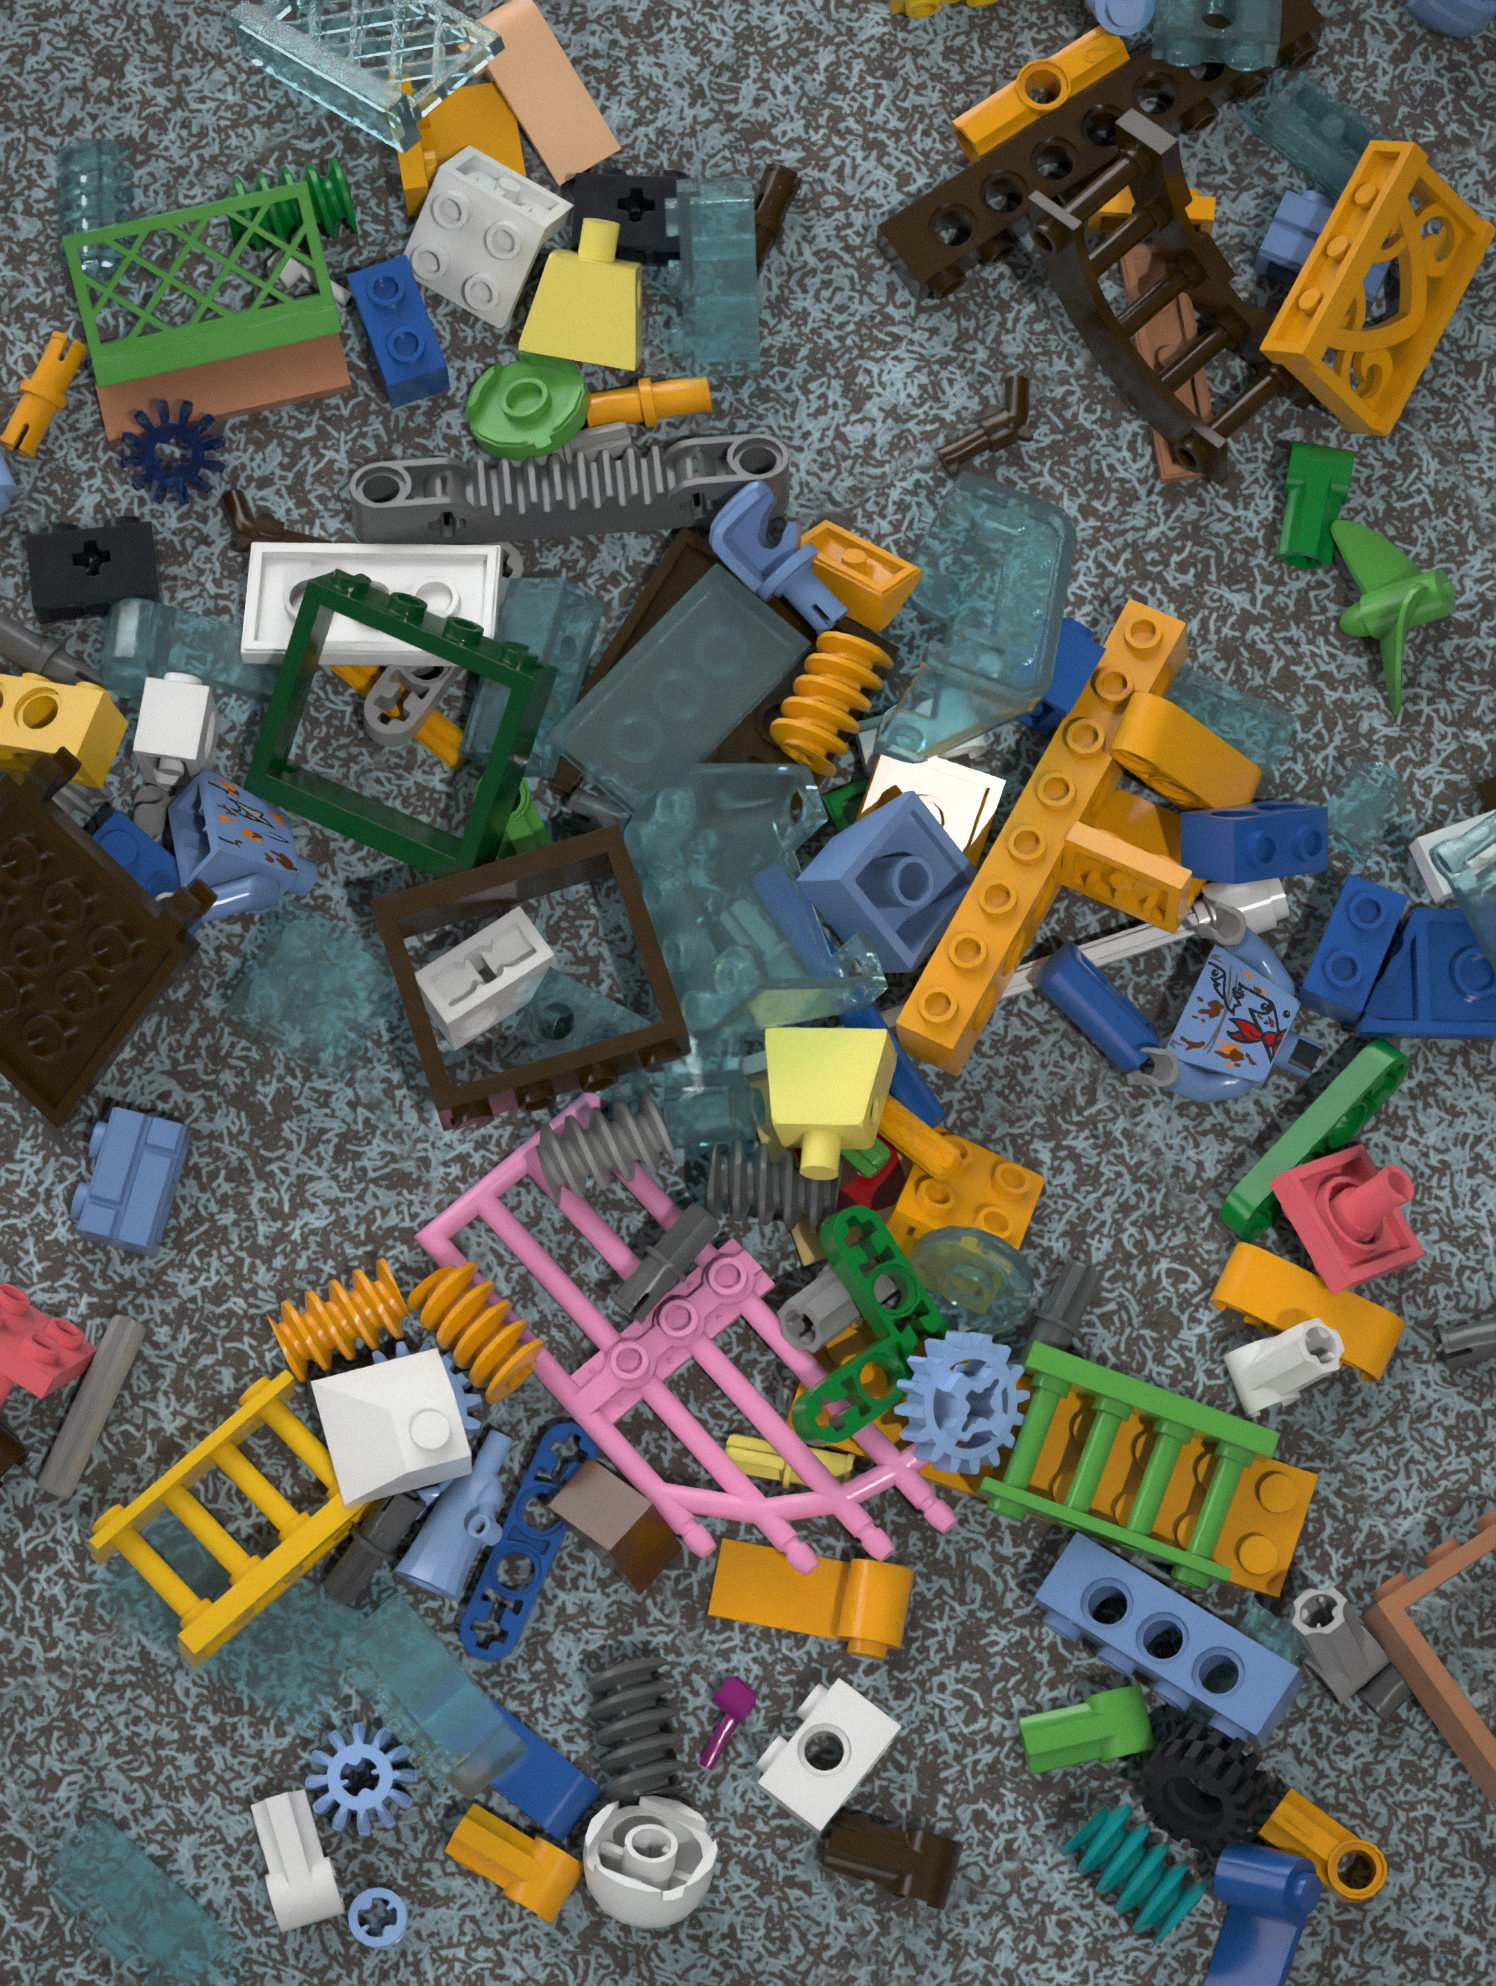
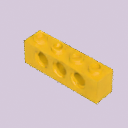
[0,673,129,789]

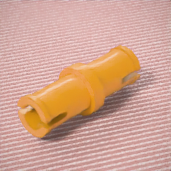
[0,331,89,460]
[587,372,713,428]

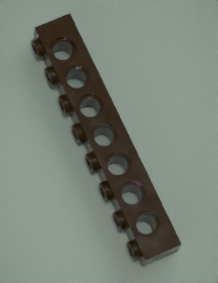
[876,0,1325,304]

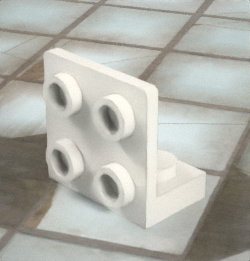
[403,145,574,328]

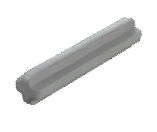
[38,1314,145,1499]

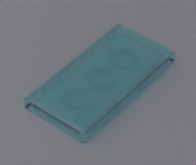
[547,563,811,824]
[89,1507,382,1739]

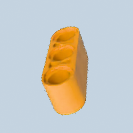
[1108,692,1263,812]
[1209,1242,1406,1383]

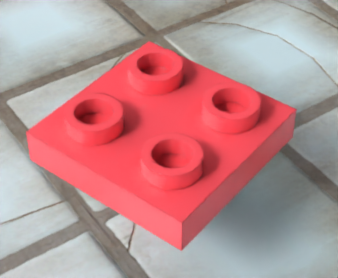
[1269,1144,1426,1295]
[0,1283,98,1412]

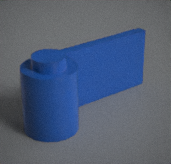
[1203,1839,1322,1986]

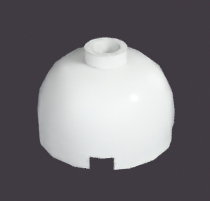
[583,1795,718,1928]

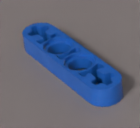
[460,1422,598,1663]

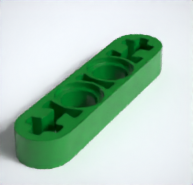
[1219,1038,1410,1242]

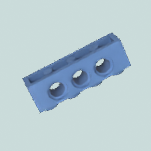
[1034,1532,1304,1749]

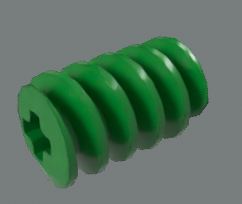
[224,157,358,256]

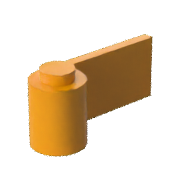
[708,1538,915,1660]

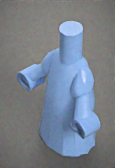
[392,1430,513,1602]

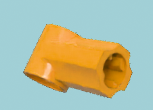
[1256,1788,1387,1903]
[444,1803,584,1924]

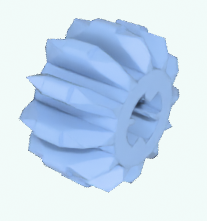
[305,1723,419,1837]

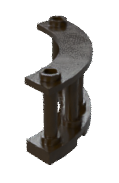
[1027,108,1317,486]

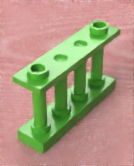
[975,1340,1281,1591]

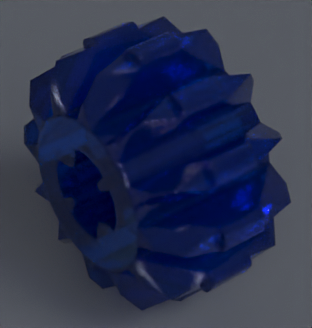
[120,398,226,505]

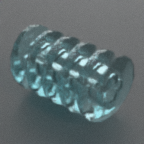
[56,139,137,278]

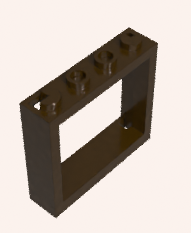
[371,823,691,1132]

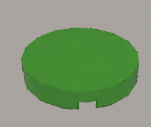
[465,352,591,461]

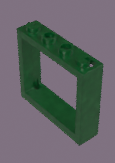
[243,569,559,879]

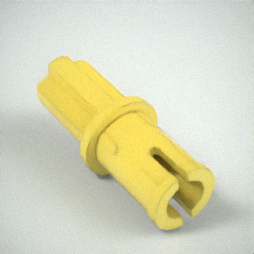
[725,1433,855,1490]

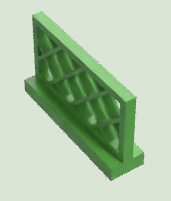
[62,180,342,388]

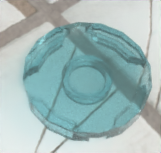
[908,1226,1035,1335]

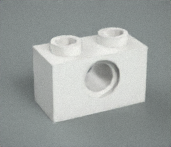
[133,672,221,788]
[755,1678,902,1836]

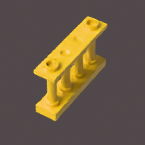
[89,1369,380,1670]

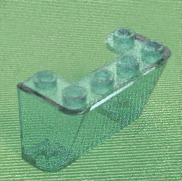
[623,763,888,1042]

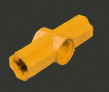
[951,24,1132,163]

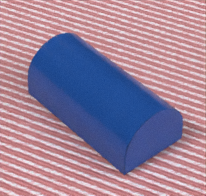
[1035,941,1160,1072]

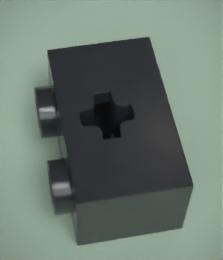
[572,167,701,269]
[26,516,165,624]

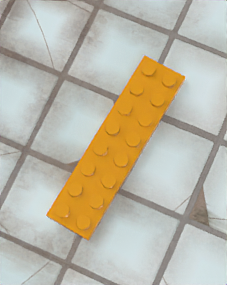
[786,1321,1318,1600]

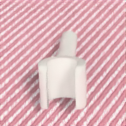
[266,248,351,306]

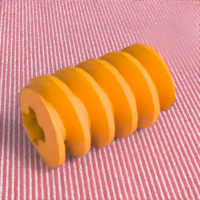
[769,631,894,777]
[266,1258,412,1383]
[406,1260,546,1404]

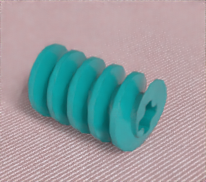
[1059,1803,1207,1949]

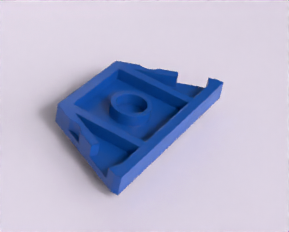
[1355,908,1496,1041]

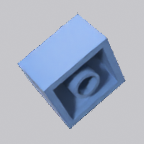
[795,791,978,973]

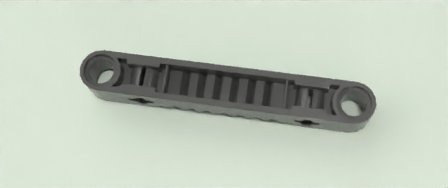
[349,433,790,545]

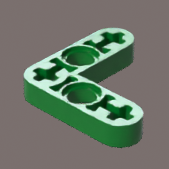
[792,1205,951,1447]

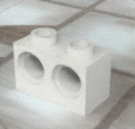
[414,906,561,1051]

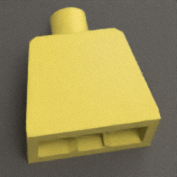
[518,218,642,371]
[765,1027,897,1180]

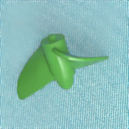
[1330,520,1456,716]

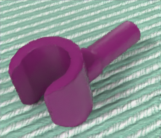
[699,1676,756,1771]

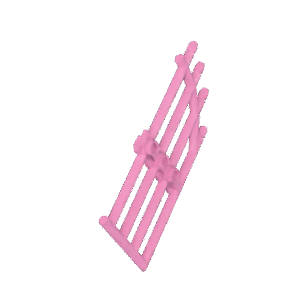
[413,1091,958,1576]

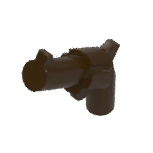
[936,375,1034,478]
[221,489,332,553]

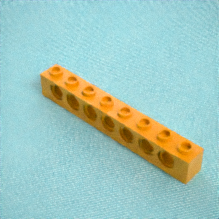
[895,598,1188,1077]

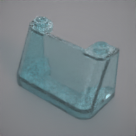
[873,471,1077,764]

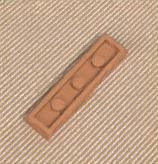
[1119,241,1214,484]
[95,332,353,447]

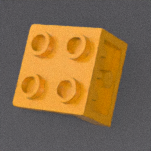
[385,71,526,217]
[1060,789,1207,935]
[874,1126,1045,1311]

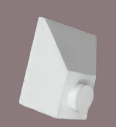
[311,1348,472,1508]

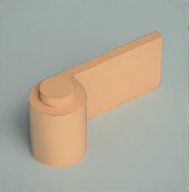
[456,0,621,187]

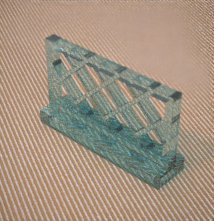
[227,0,505,153]

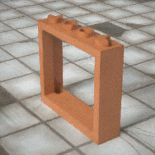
[1360,1508,1496,1810]

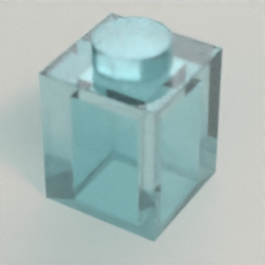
[1325,757,1411,867]

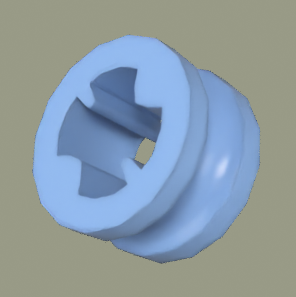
[348,1887,409,1949]

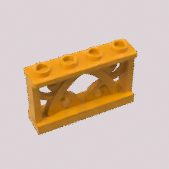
[1259,140,1496,436]

